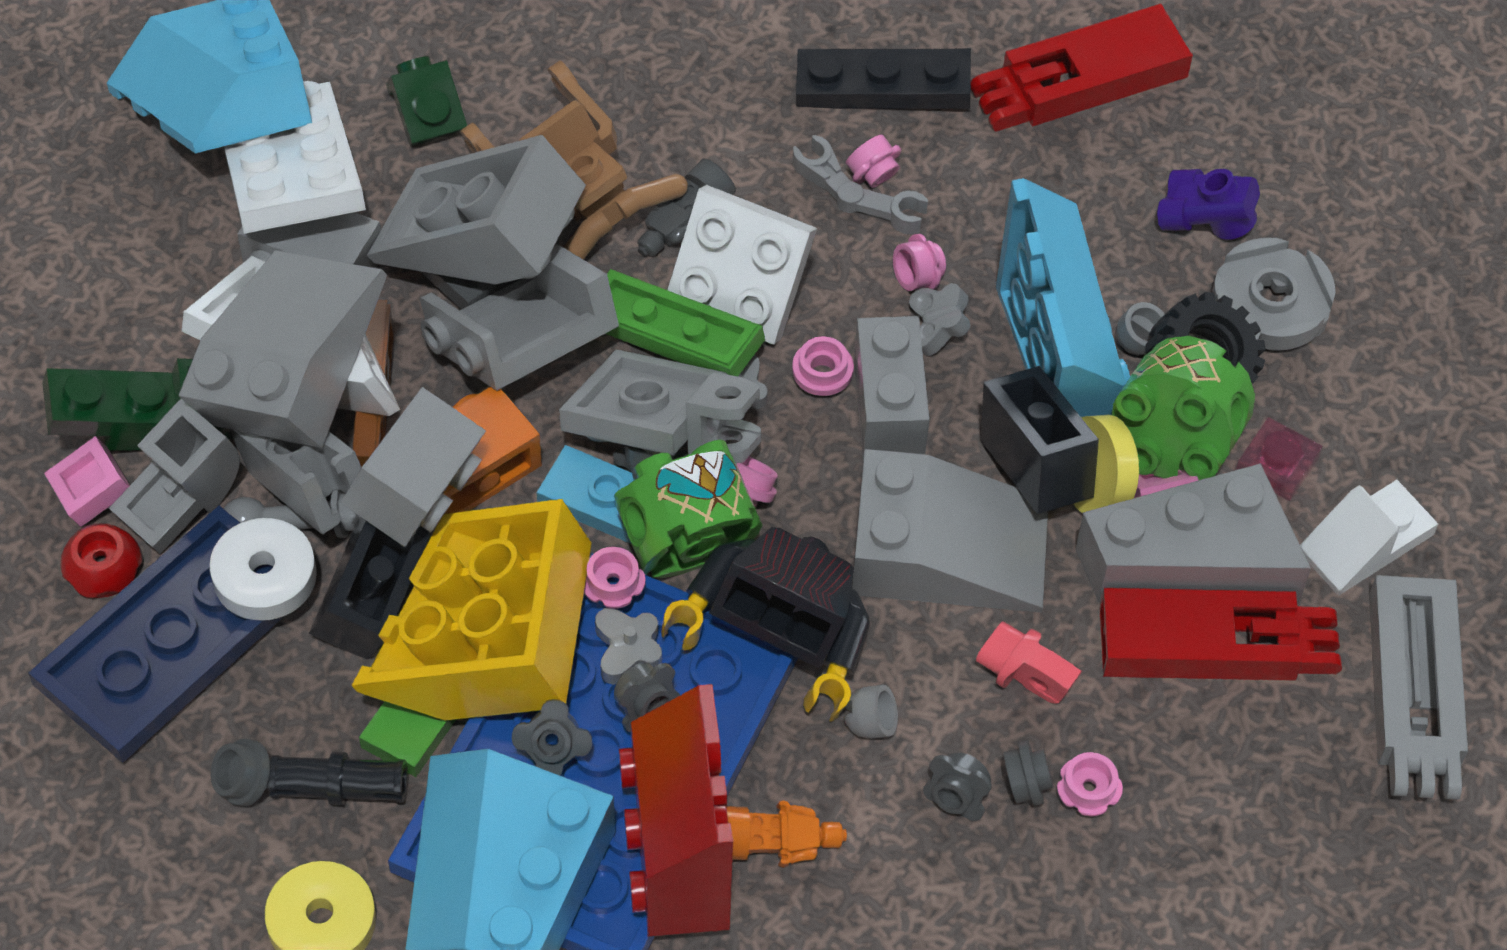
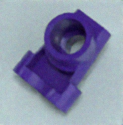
[1157,169,1260,240]

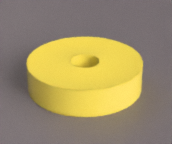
[1073,414,1139,513]
[265,861,376,950]

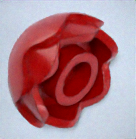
[60,523,142,598]

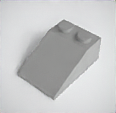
[367,135,586,284]
[179,250,387,448]
[852,449,1048,613]

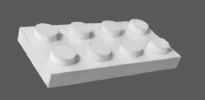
[224,81,366,234]

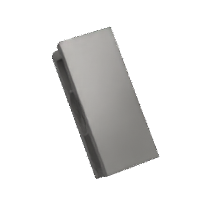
[229,429,362,534]

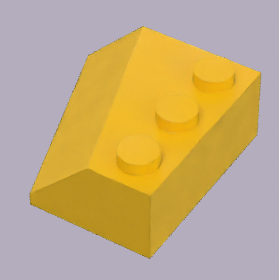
[352,499,592,721]

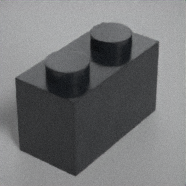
[980,366,1099,514]
[309,517,431,659]

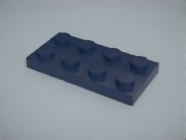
[28,505,284,763]

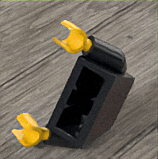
[661,527,870,721]

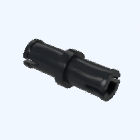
[268,752,408,805]

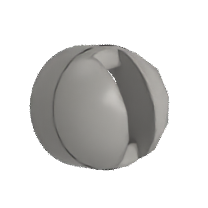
[1116,302,1164,356]
[844,684,898,739]

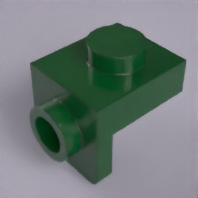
[386,56,467,146]

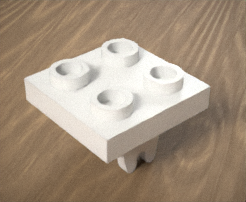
[668,185,817,345]

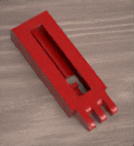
[971,4,1193,132]
[1099,588,1342,681]

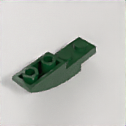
[42,358,233,450]

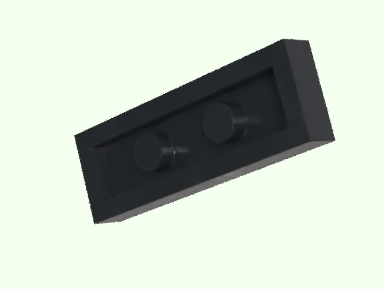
[796,48,971,109]

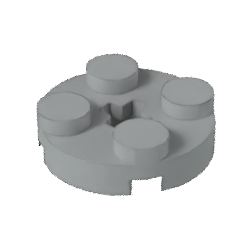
[1212,238,1336,350]

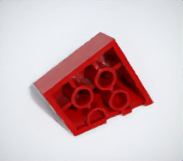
[619,684,733,937]

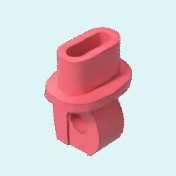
[976,621,1082,704]

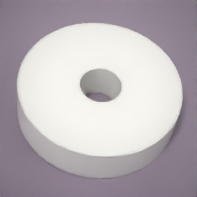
[210,518,316,621]

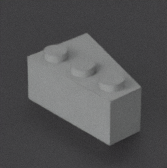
[1075,463,1311,605]

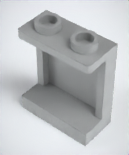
[420,243,619,391]

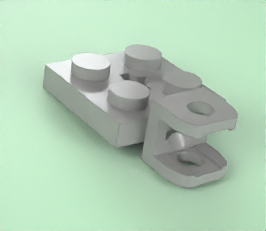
[559,349,761,463]

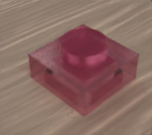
[1236,417,1323,501]

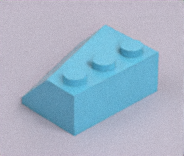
[107,0,312,154]
[996,178,1130,417]
[406,749,615,950]

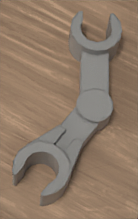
[793,135,928,234]

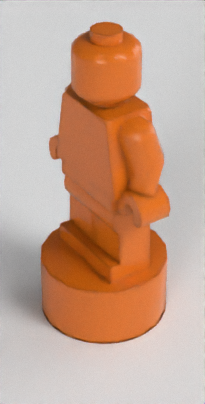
[727,800,847,868]

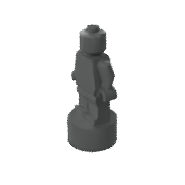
[637,158,736,257]

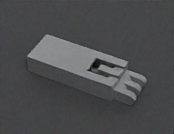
[1369,575,1468,800]

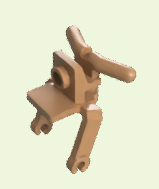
[460,60,688,260]

